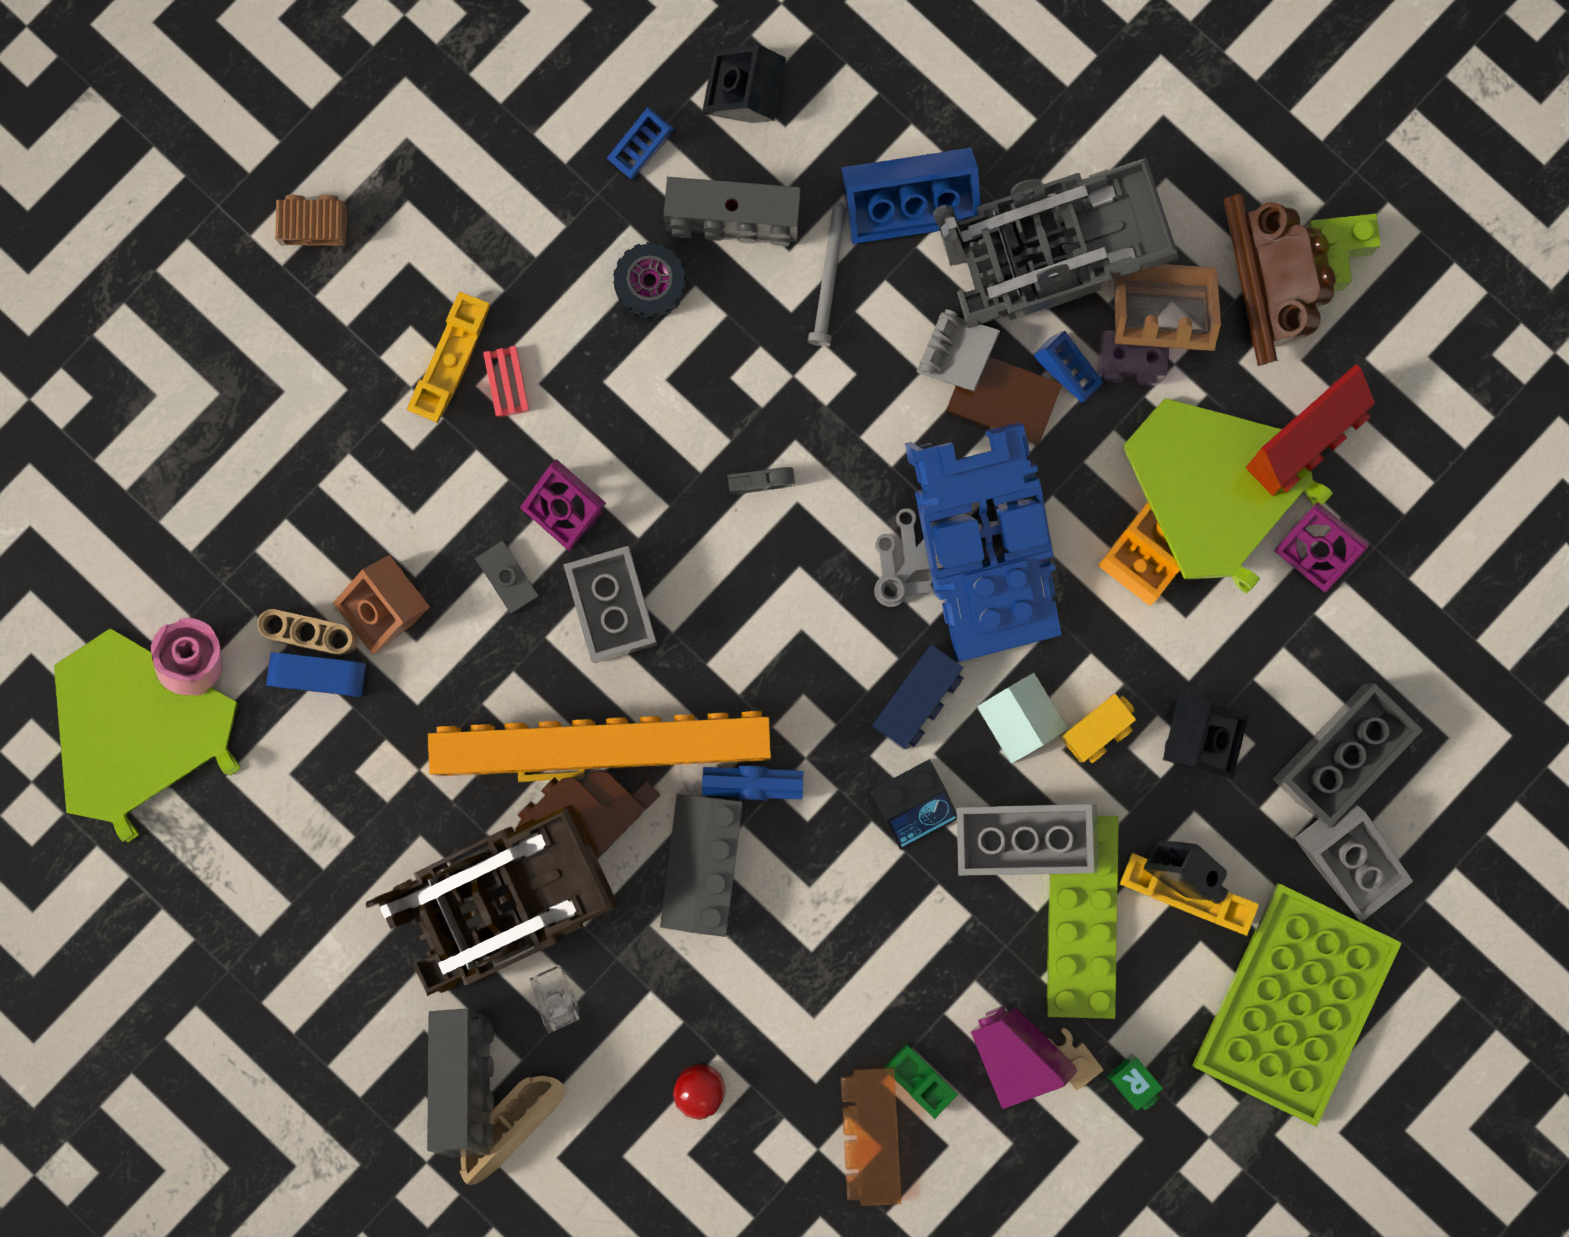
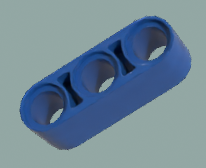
[266,652,366,697]

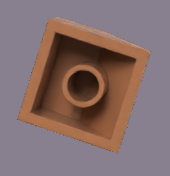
[333,555,430,655]

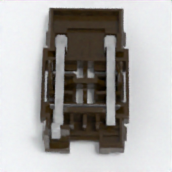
[366,805,619,996]

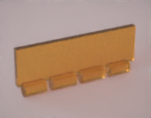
[841,1068,901,1206]

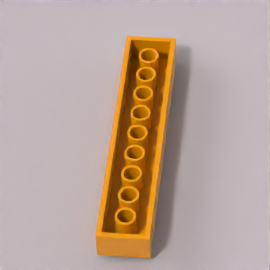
[428,711,771,777]

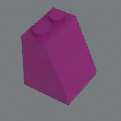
[971,1006,1078,1109]

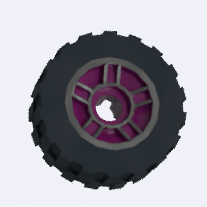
[613,242,687,319]

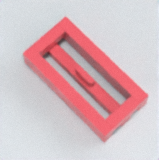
[483,345,530,418]

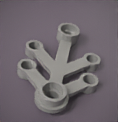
[874,508,966,607]

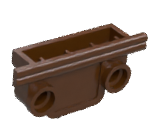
[1223,193,1336,366]
[517,770,660,859]

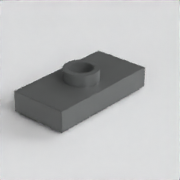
[475,540,539,615]

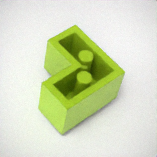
[1306,214,1381,291]

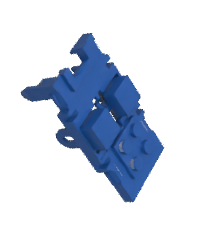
[905,422,1062,662]

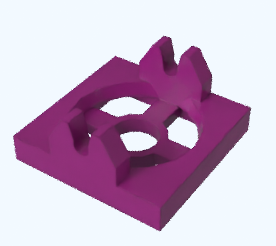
[520,459,606,551]
[1274,502,1369,593]

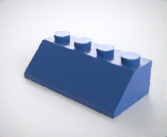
[841,148,980,244]

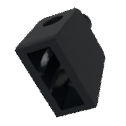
[1143,840,1228,904]

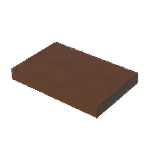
[946,357,1062,447]

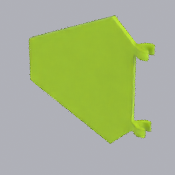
[1123,398,1333,594]
[54,629,241,843]

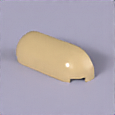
[460,1076,566,1185]

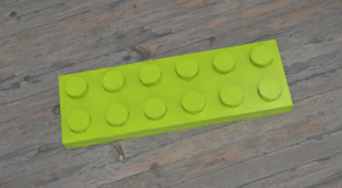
[1046,816,1119,1019]

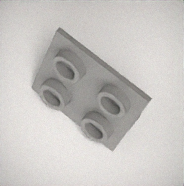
[916,309,1000,392]

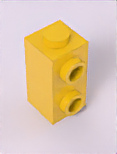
[1060,694,1136,763]

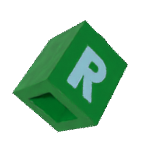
[1107,1054,1163,1111]

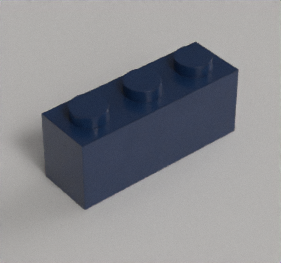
[871,644,964,750]

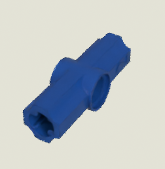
[702,766,804,801]

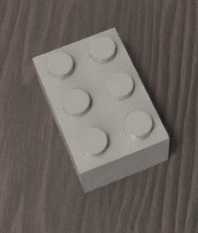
[563,546,658,664]

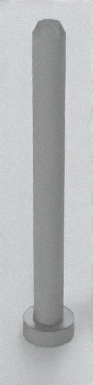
[808,202,846,346]

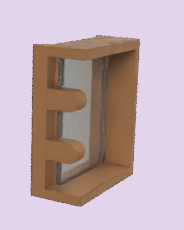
[1113,264,1221,351]

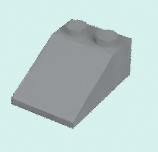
[1295,803,1413,923]

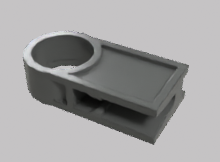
[727,467,796,495]

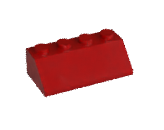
[1245,364,1375,496]

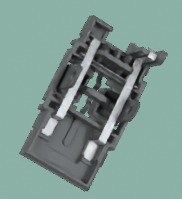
[933,158,1179,328]

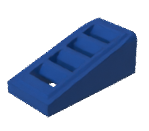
[607,107,676,180]
[1033,330,1103,403]

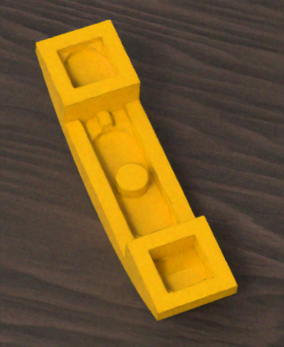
[406,291,490,423]
[1120,853,1259,936]

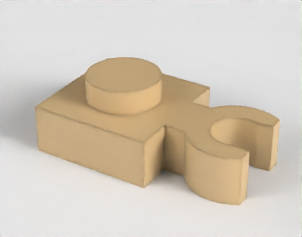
[1048,1027,1104,1091]

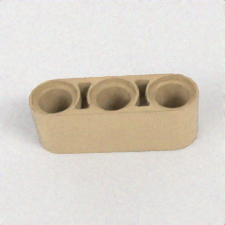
[257,609,358,656]

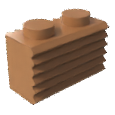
[275,195,347,246]

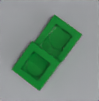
[884,1044,958,1119]

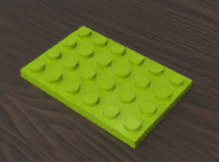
[1192,883,1402,1127]

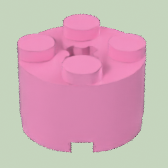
[151,618,223,696]

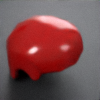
[673,1063,726,1120]

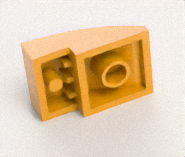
[1097,501,1180,606]

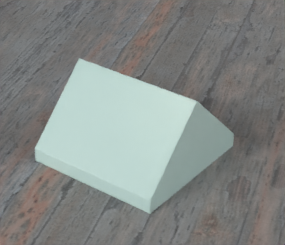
[977,673,1068,763]

